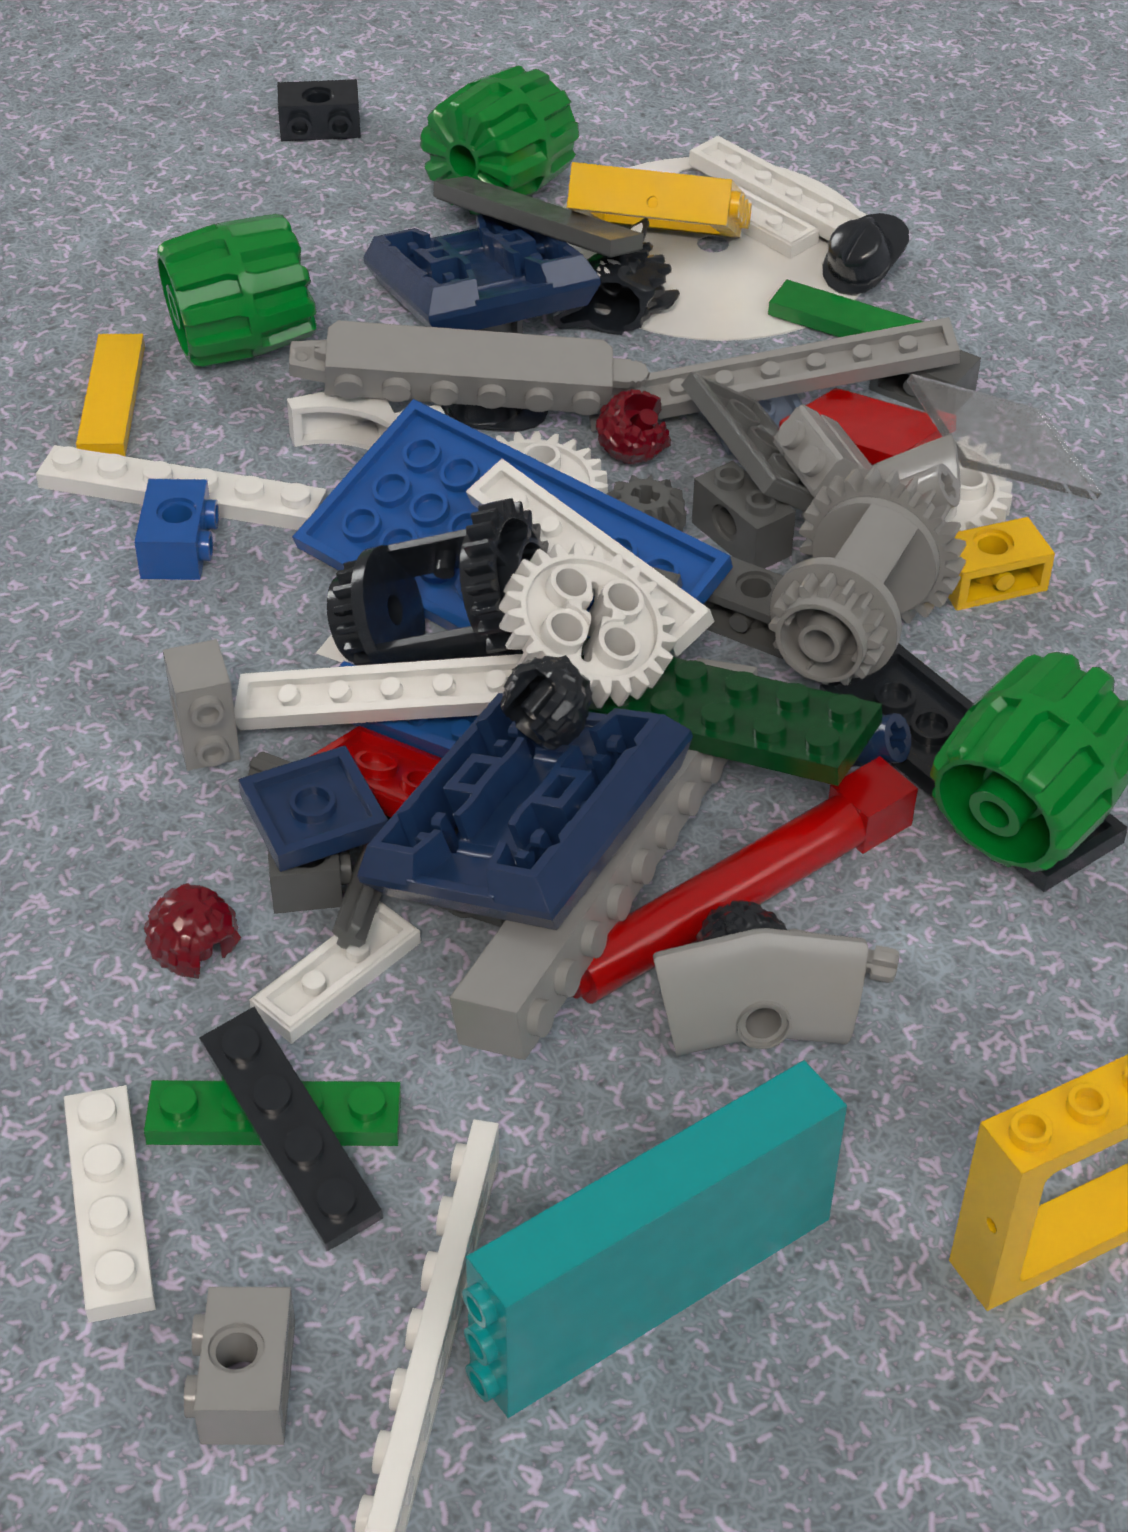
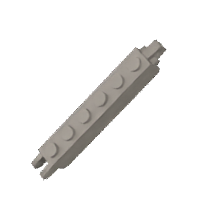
[289,320,650,415]

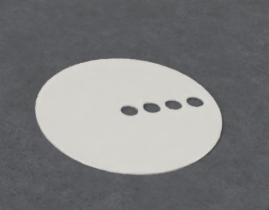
[563,157,862,341]

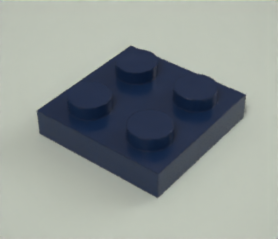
[238,745,388,872]

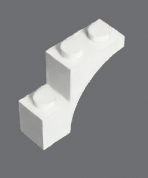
[287,391,445,450]

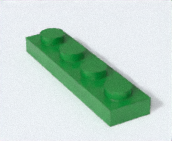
[144,1080,401,1146]

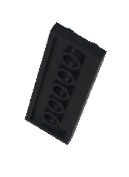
[819,643,1128,892]

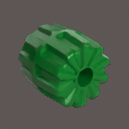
[420,66,579,215]
[157,213,317,367]
[930,652,1128,872]

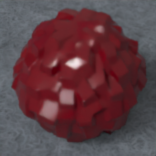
[596,389,671,465]
[144,883,242,979]

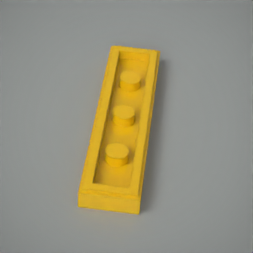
[76,334,145,457]

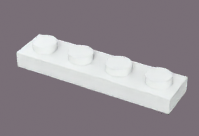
[64,1085,156,1323]

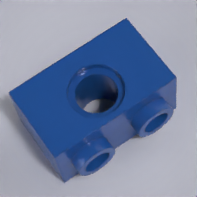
[134,479,219,580]

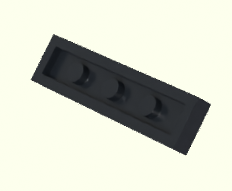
[199,1006,383,1251]

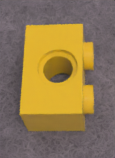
[948,517,1055,611]

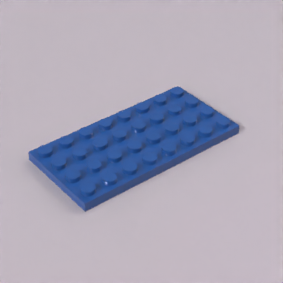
[292,399,733,638]

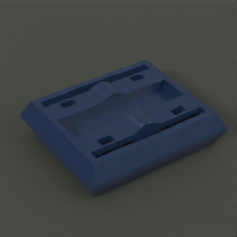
[363,214,601,330]
[357,693,693,930]

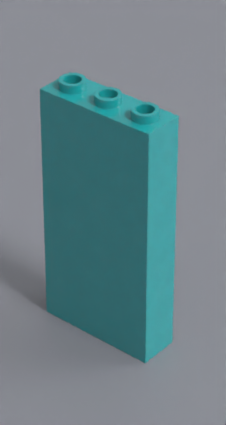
[462,1060,847,1418]

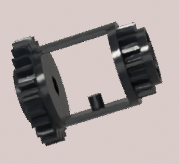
[327,498,549,666]

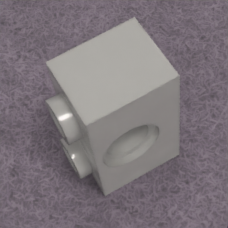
[163,639,240,771]
[184,1287,295,1445]

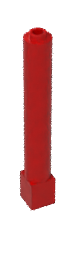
[572,756,918,1004]

